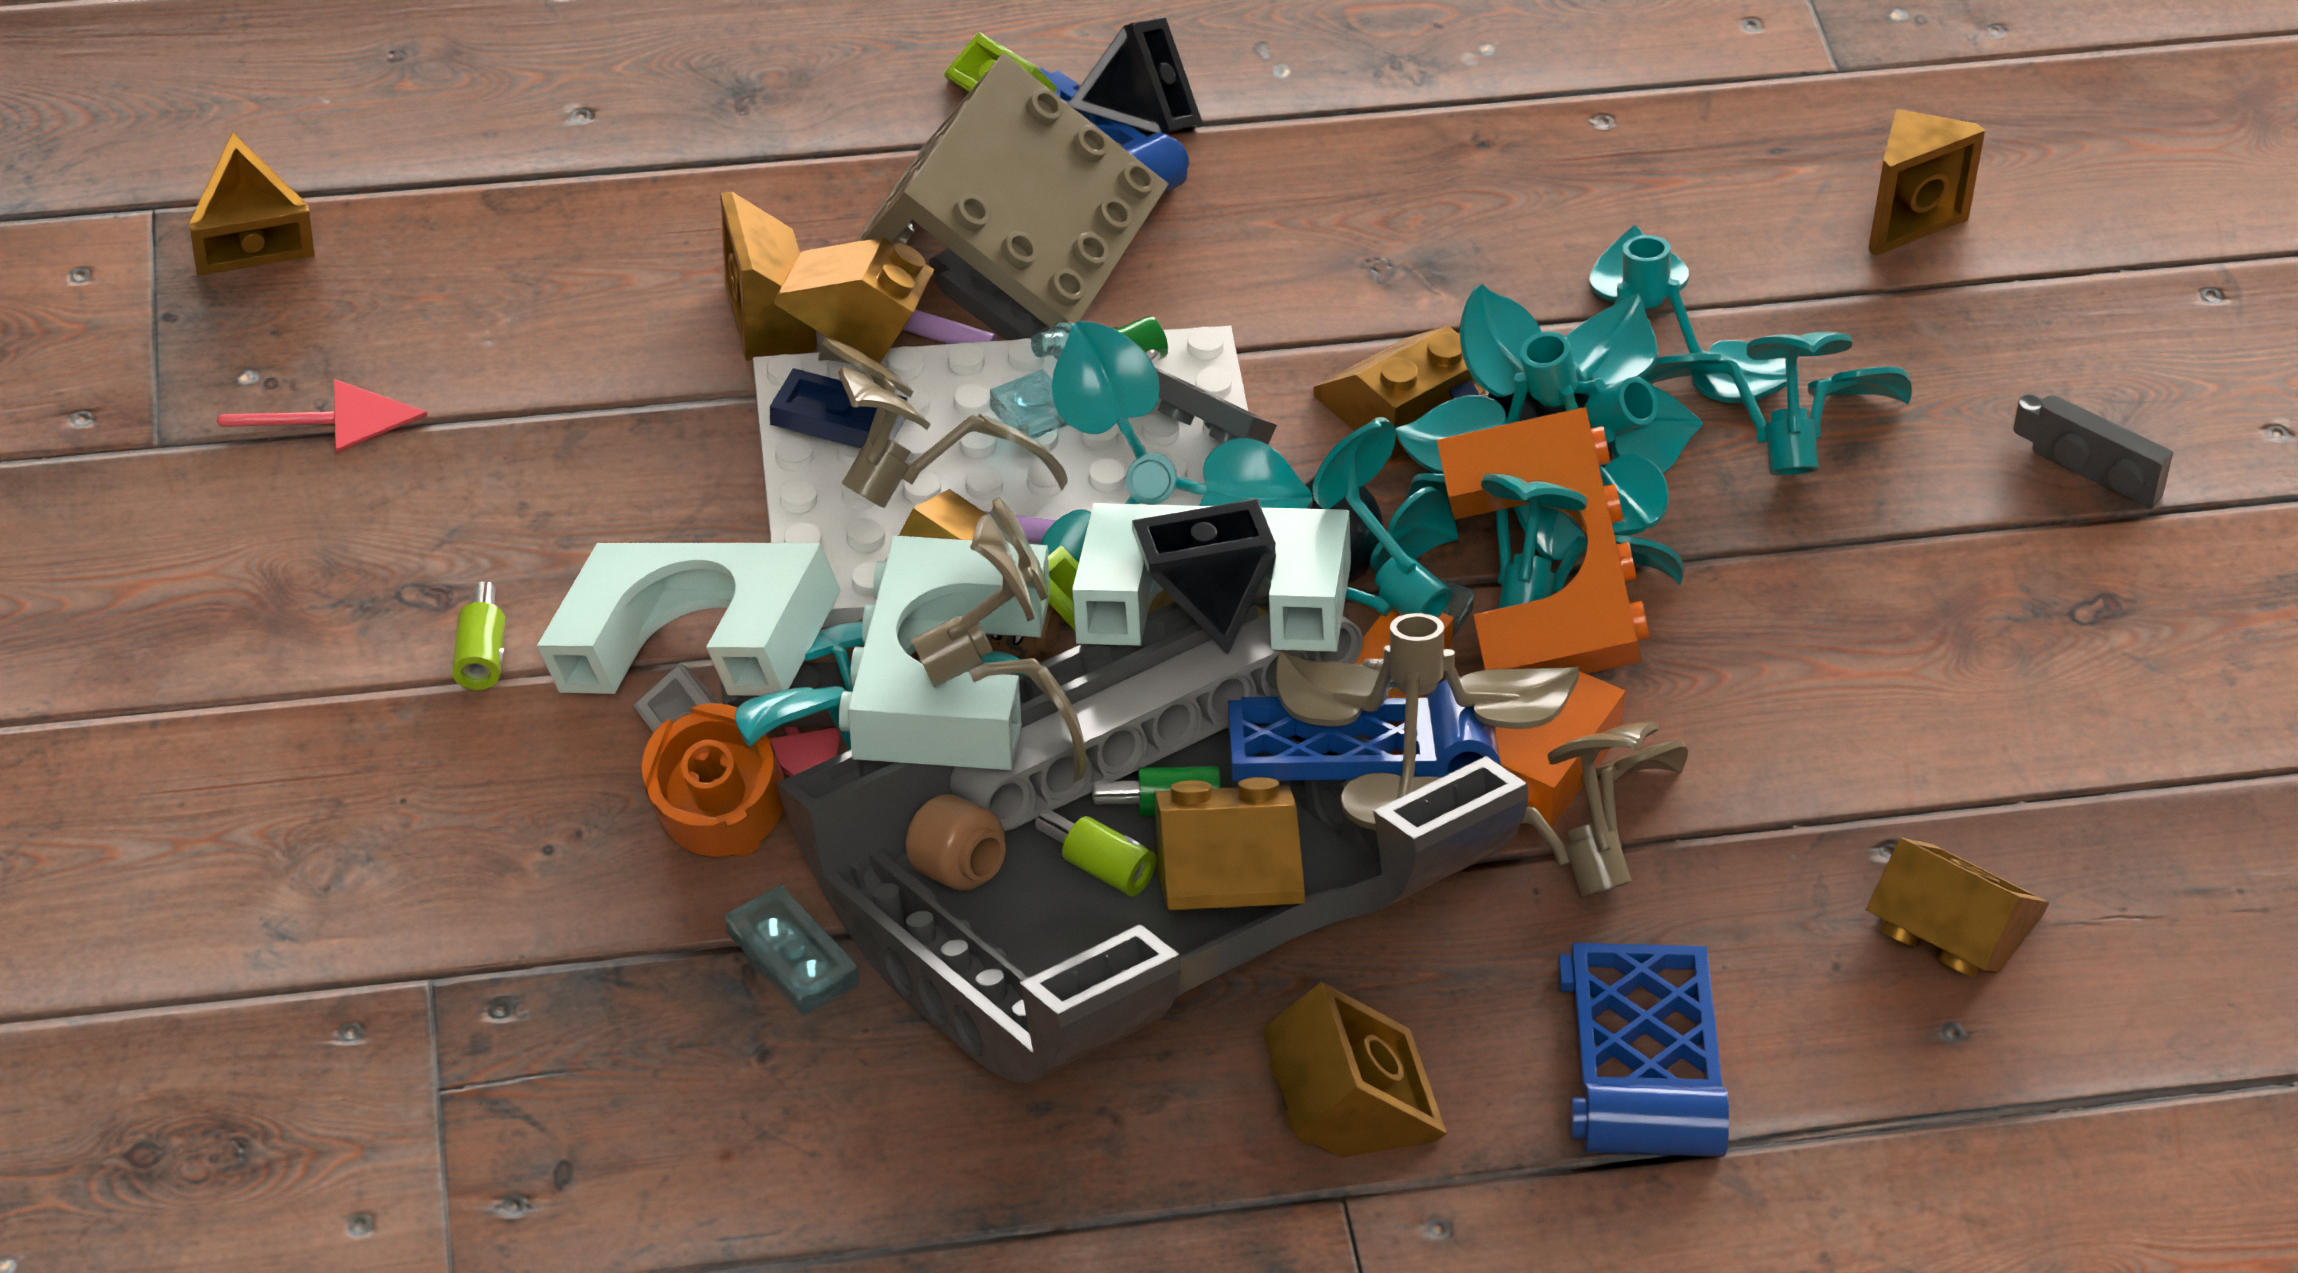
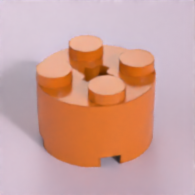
[641,703,785,857]

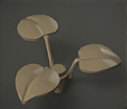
[818,338,1068,508]
[911,497,1086,783]
[1276,613,1579,830]
[1522,721,1688,897]

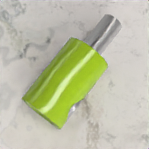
[452,582,506,690]
[1035,809,1157,897]

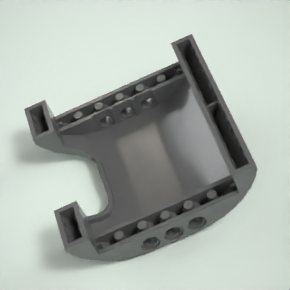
[777,601,1529,1084]

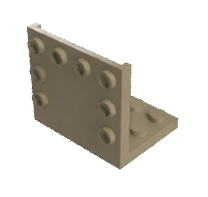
[855,53,1168,339]

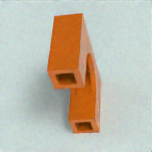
[1436,407,1650,674]
[1354,609,1626,828]

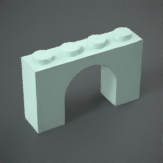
[1072,503,1351,652]
[839,536,1050,770]
[537,543,841,696]

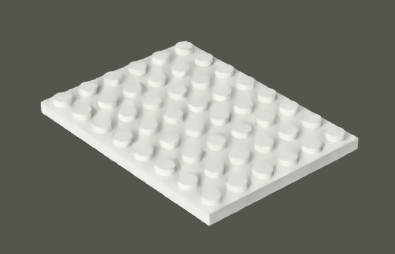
[753,326,1270,628]

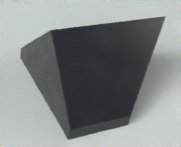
[1068,17,1203,134]
[1132,498,1276,654]

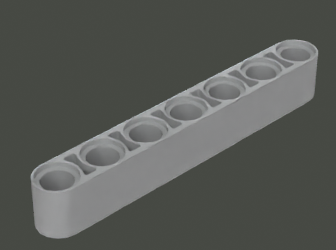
[950,612,1363,831]

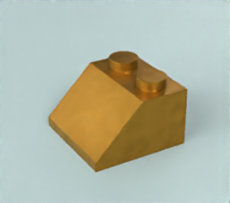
[720,192,816,361]
[773,237,934,363]
[1313,326,1485,461]
[1155,777,1305,910]
[1865,837,2050,977]
[1262,982,1447,1158]

